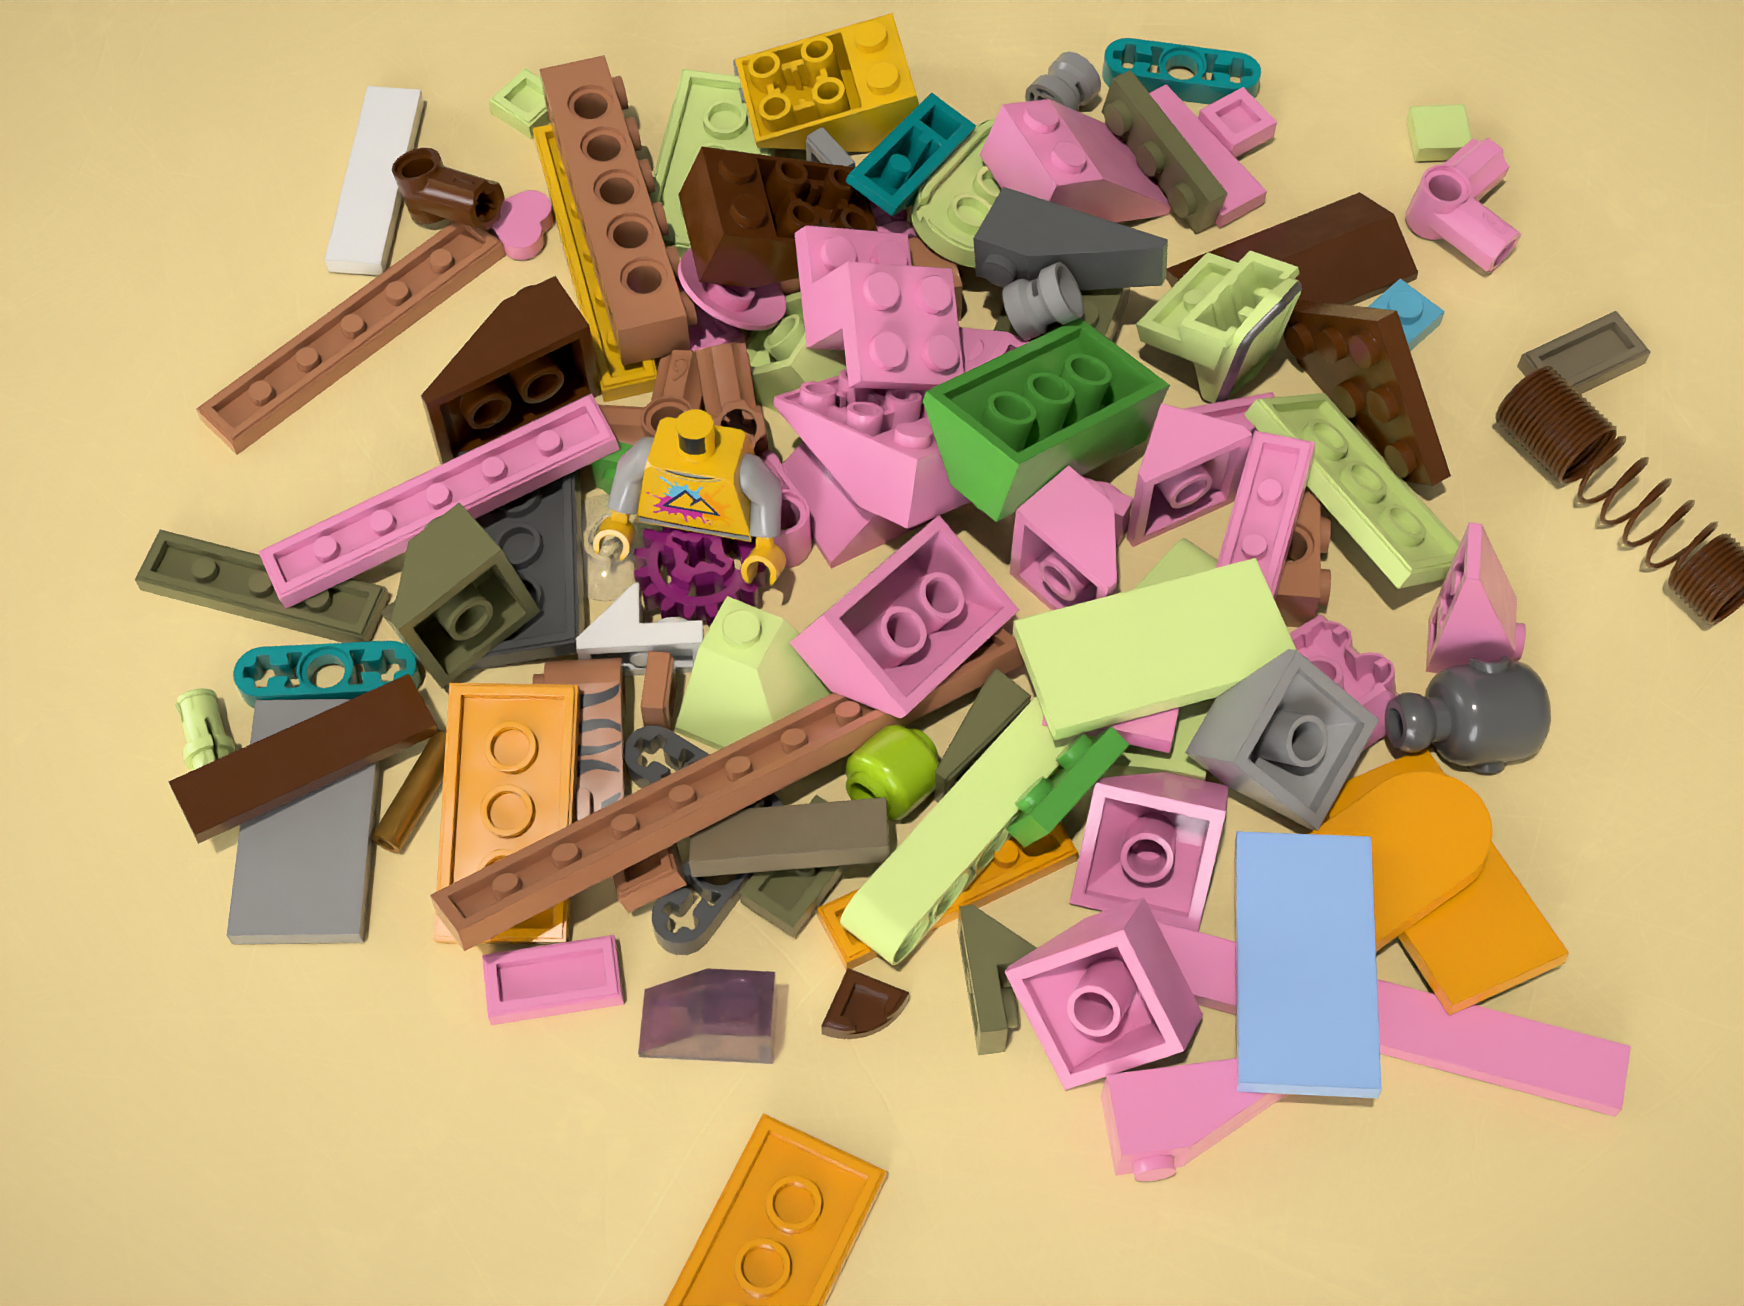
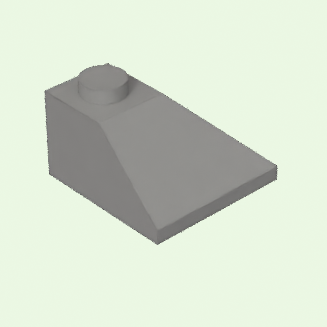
[1185,649,1379,831]

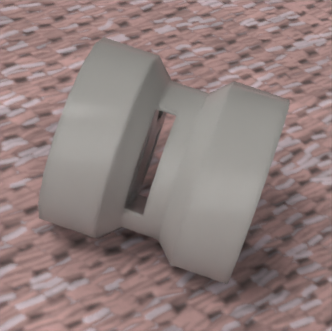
[1025,51,1101,111]
[1002,262,1084,341]

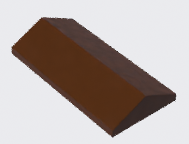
[1166,192,1419,333]

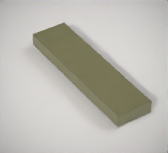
[135,529,390,643]

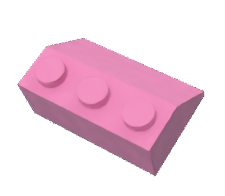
[789,515,1019,718]

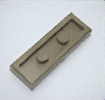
[689,797,890,877]

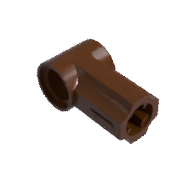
[392,148,505,230]

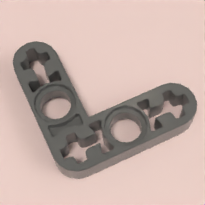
[624,725,783,955]

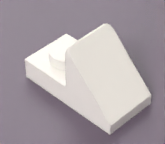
[576,582,704,676]

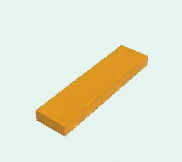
[817,822,1078,970]

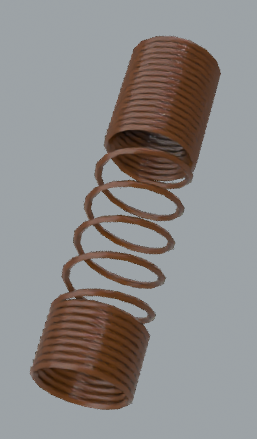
[1495,366,1744,625]

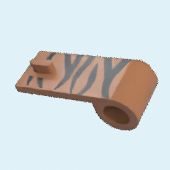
[532,658,626,822]

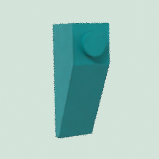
[845,92,976,216]

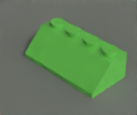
[923,318,1170,522]

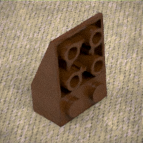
[678,146,878,288]

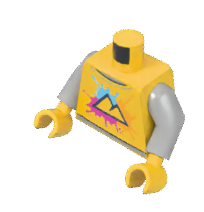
[593,409,786,586]

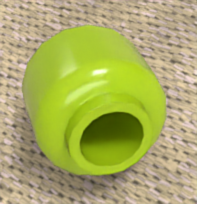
[845,725,939,820]

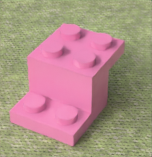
[794,226,964,391]

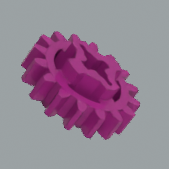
[633,526,767,628]

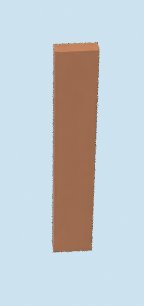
[196,221,505,455]

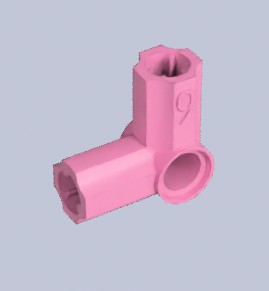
[1405,138,1522,273]

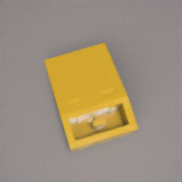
[735,13,919,152]

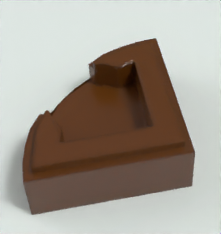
[821,968,909,1039]

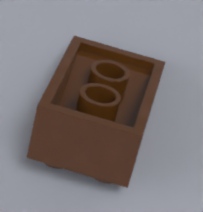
[421,276,601,465]

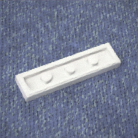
[324,86,424,276]

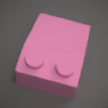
[980,99,1172,223]

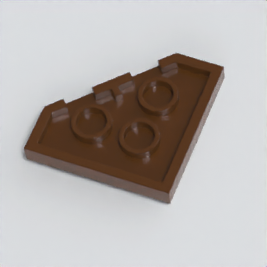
[1284,300,1451,487]

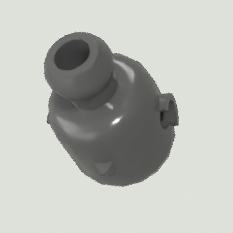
[1385,656,1551,773]

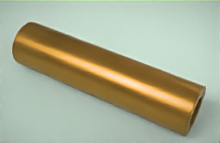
[371,730,446,854]

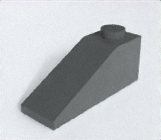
[973,187,1168,290]

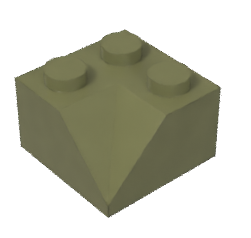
[380,502,540,689]

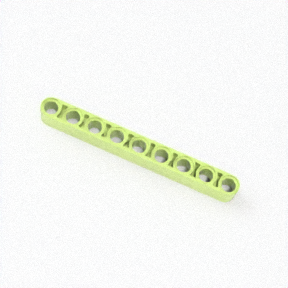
[840,538,1218,965]

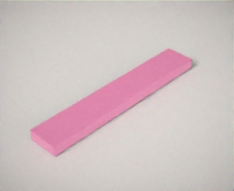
[258,393,620,609]

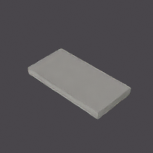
[226,699,381,944]

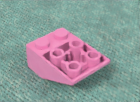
[773,369,971,529]

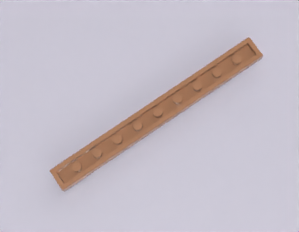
[430,627,1025,951]

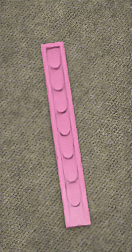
[1102,907,1631,1116]

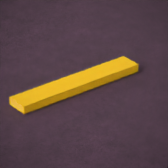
[532,124,657,402]

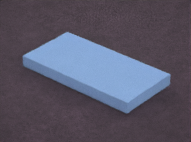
[1235,831,1382,1098]

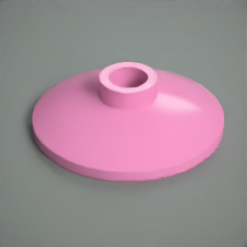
[678,248,786,331]

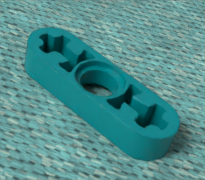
[1102,38,1261,105]
[233,641,421,708]

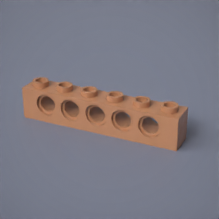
[539,55,697,366]

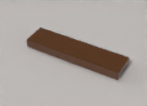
[168,674,438,844]

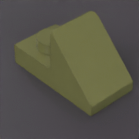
[957,904,1037,1055]

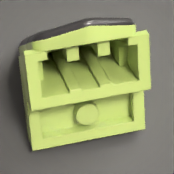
[1136,251,1302,403]

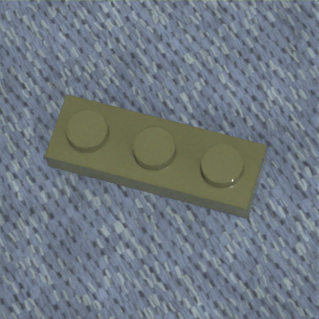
[1101,70,1228,234]

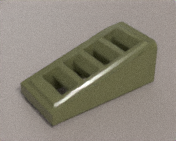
[934,669,1031,803]

